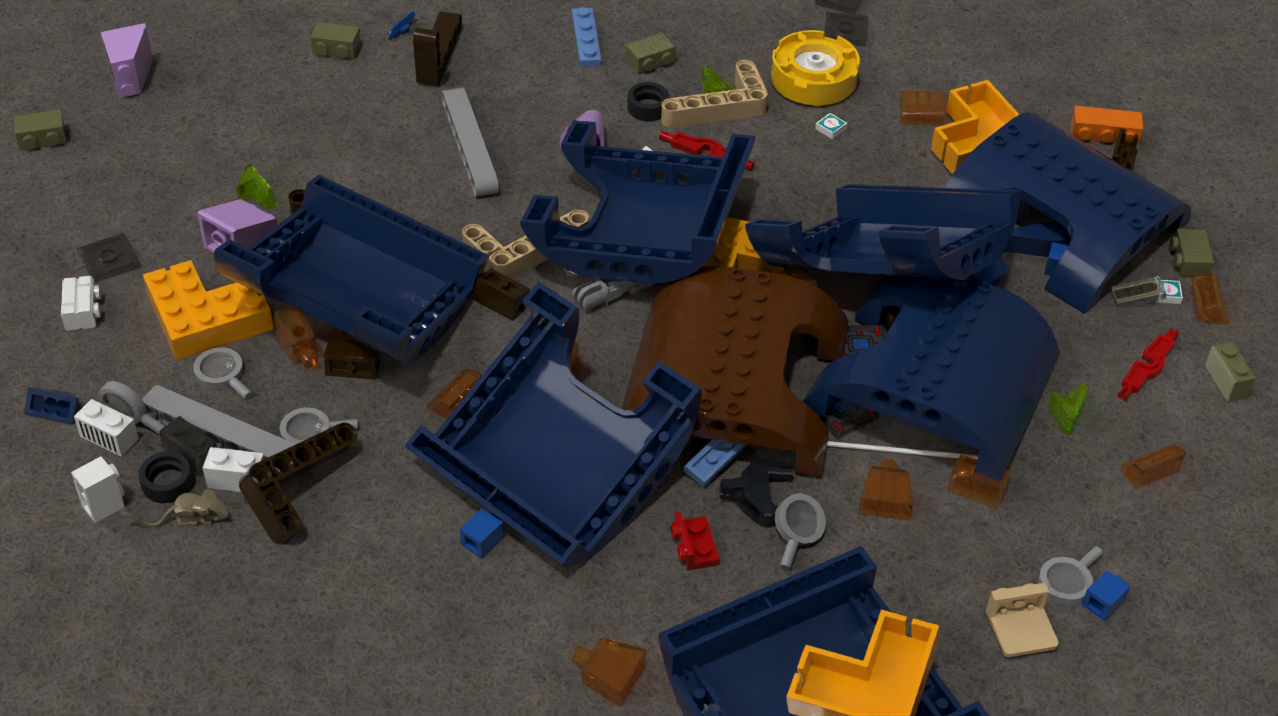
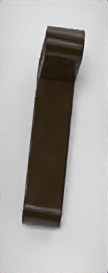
[413,11,462,85]
[239,422,357,544]

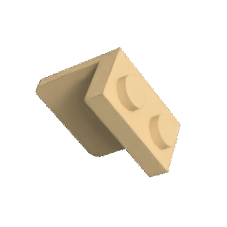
[986,583,1058,657]

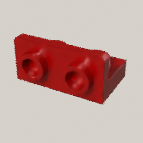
[670,512,720,571]

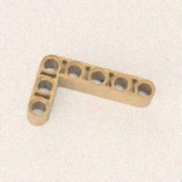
[661,60,768,128]
[462,210,589,279]

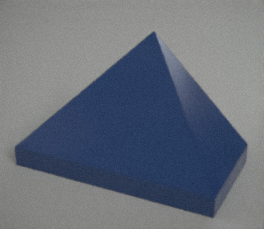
[24,387,79,424]

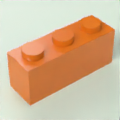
[1070,106,1143,146]

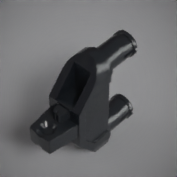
[719,458,798,525]

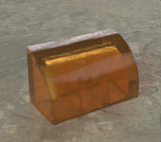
[899,90,946,126]
[1192,271,1230,325]
[427,369,482,419]
[1120,445,1186,489]
[946,454,1012,509]

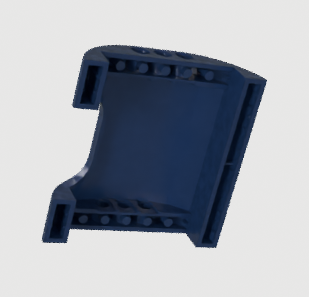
[944,112,1191,314]
[520,120,755,283]
[214,175,490,365]
[745,184,1021,280]
[802,275,1060,482]
[404,281,702,566]
[658,546,989,716]

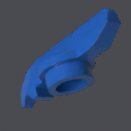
[388,11,415,40]

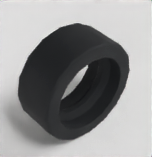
[627,82,669,121]
[139,451,193,504]

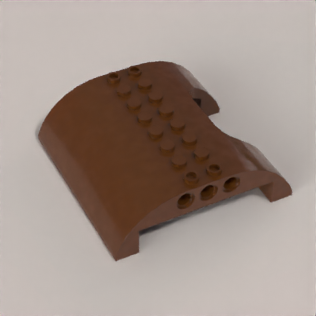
[622,266,849,476]

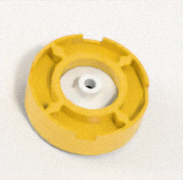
[770,30,860,107]

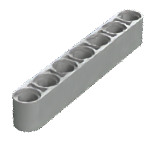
[441,87,499,197]
[142,385,301,472]

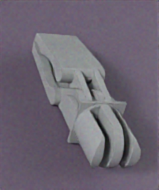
[572,278,656,310]

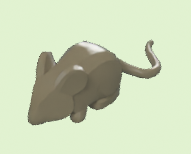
[121,489,229,528]

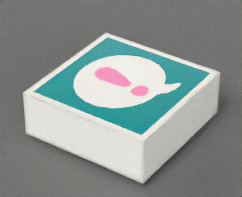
[815,113,847,139]
[1155,280,1183,304]

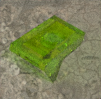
[701,65,736,94]
[236,163,275,209]
[1047,382,1090,436]

